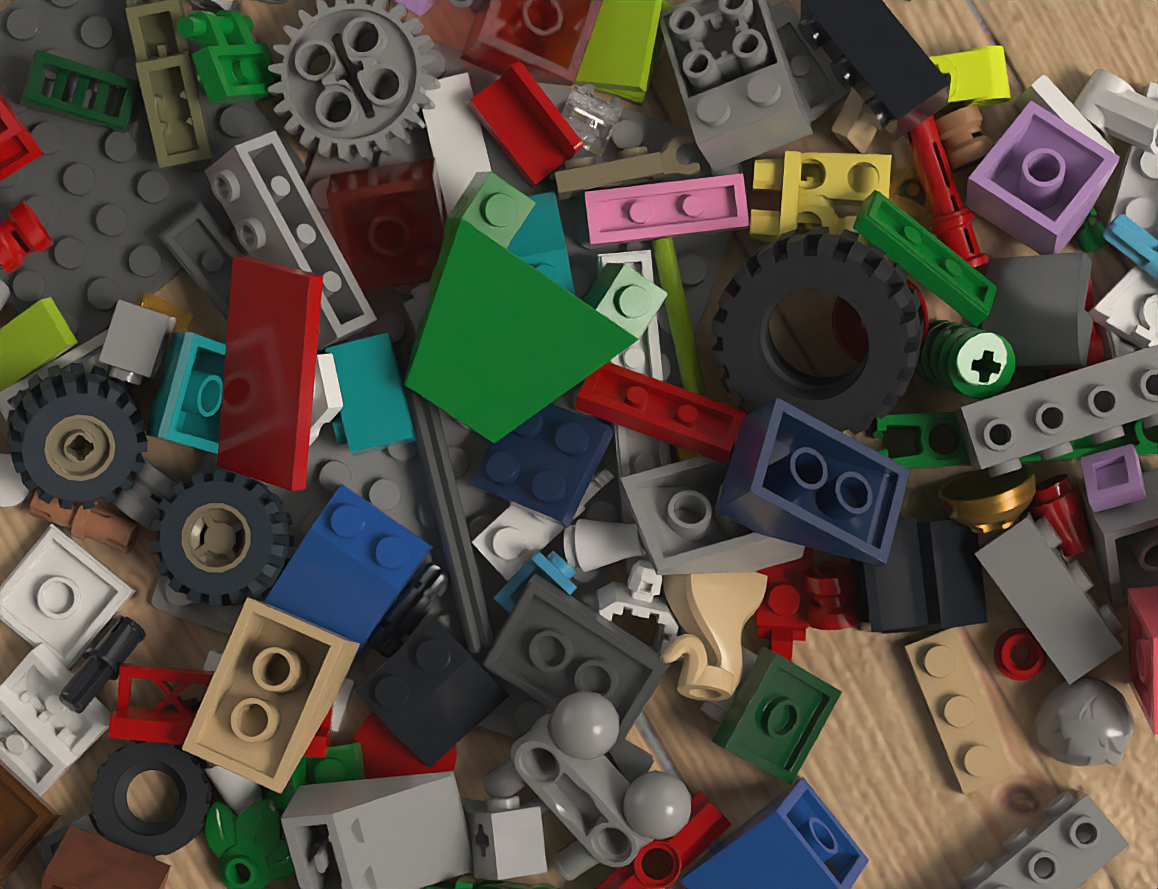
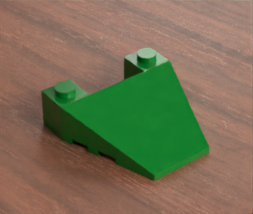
[403,171,668,443]

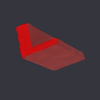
[467,60,584,189]

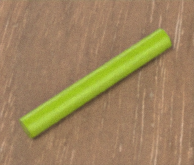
[652,237,706,394]

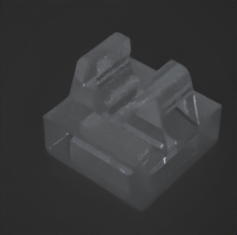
[561,83,623,157]

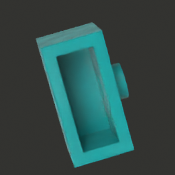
[325,333,416,456]

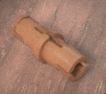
[29,490,141,554]

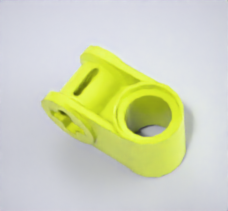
[929,46,1011,111]

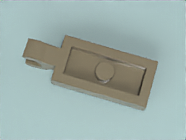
[555,134,700,201]

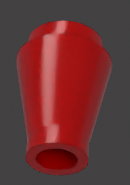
[1029,474,1093,557]

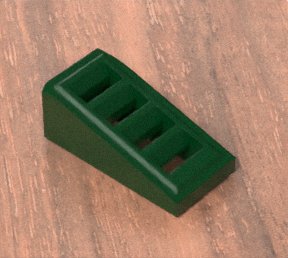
[20,49,139,133]

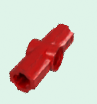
[594,790,732,889]

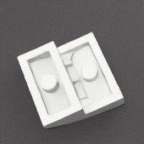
[0,643,112,797]

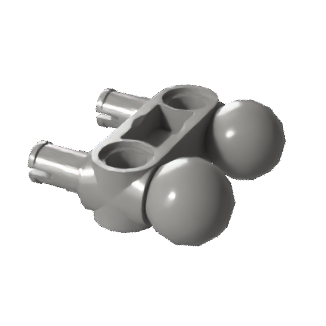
[483,690,691,881]

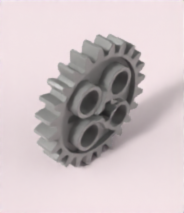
[268,0,441,164]

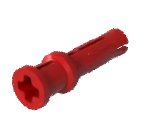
[904,115,989,268]

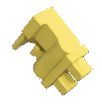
[749,151,892,247]

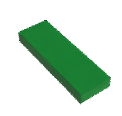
[853,190,997,327]

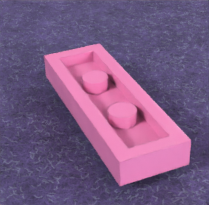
[584,173,749,247]

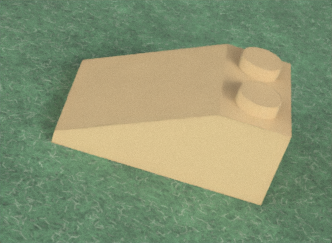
[182,597,360,793]

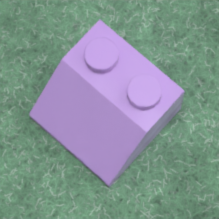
[965,101,1120,255]

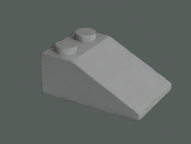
[620,451,805,575]

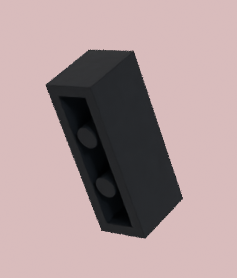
[798,0,950,140]

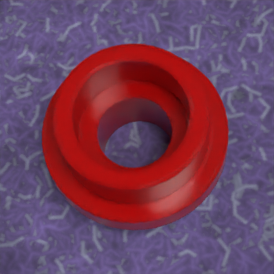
[993,628,1047,681]

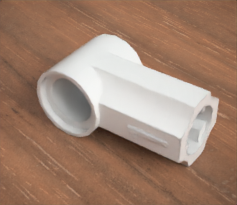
[1073,69,1158,155]

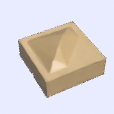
[831,88,877,154]

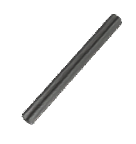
[394,342,495,653]

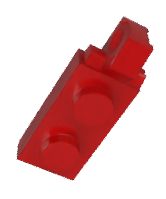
[755,546,813,662]

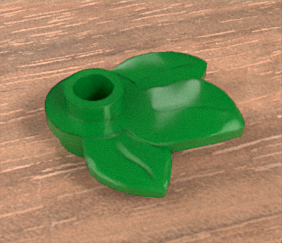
[205,798,295,889]

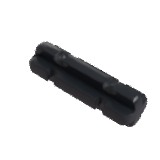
[368,562,451,658]

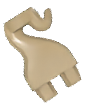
[660,571,768,701]

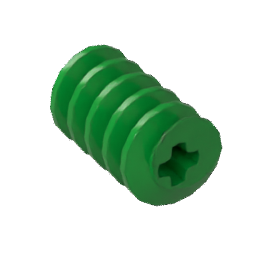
[915,320,1015,399]

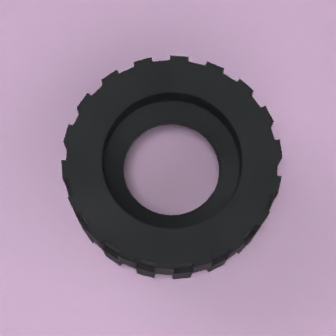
[91,741,214,857]

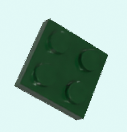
[712,647,842,785]

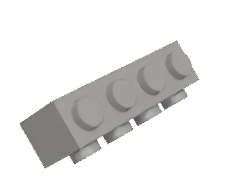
[204,131,377,355]
[954,345,1158,478]
[961,790,1129,889]

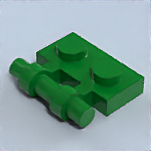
[176,10,281,105]

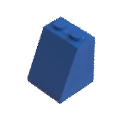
[680,777,869,889]

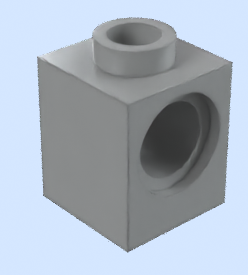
[98,299,176,385]

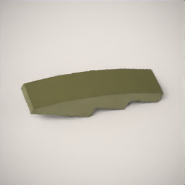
[125,0,212,168]

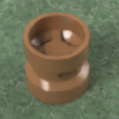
[935,104,994,173]

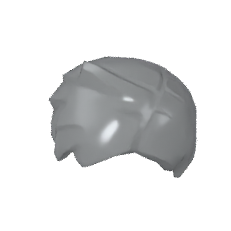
[1035,677,1135,767]

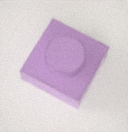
[1080,444,1147,513]

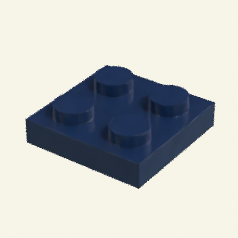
[470,403,614,528]

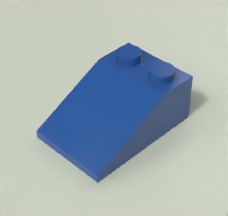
[264,484,433,663]

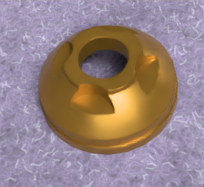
[938,464,1036,533]

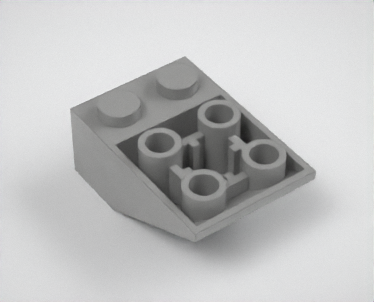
[659,0,813,172]
[280,771,474,889]

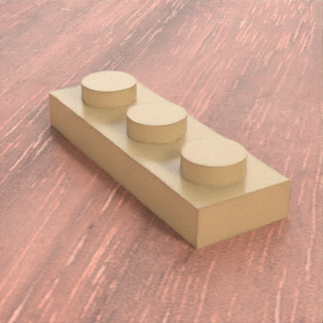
[902,628,1013,795]

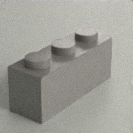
[974,511,1126,685]

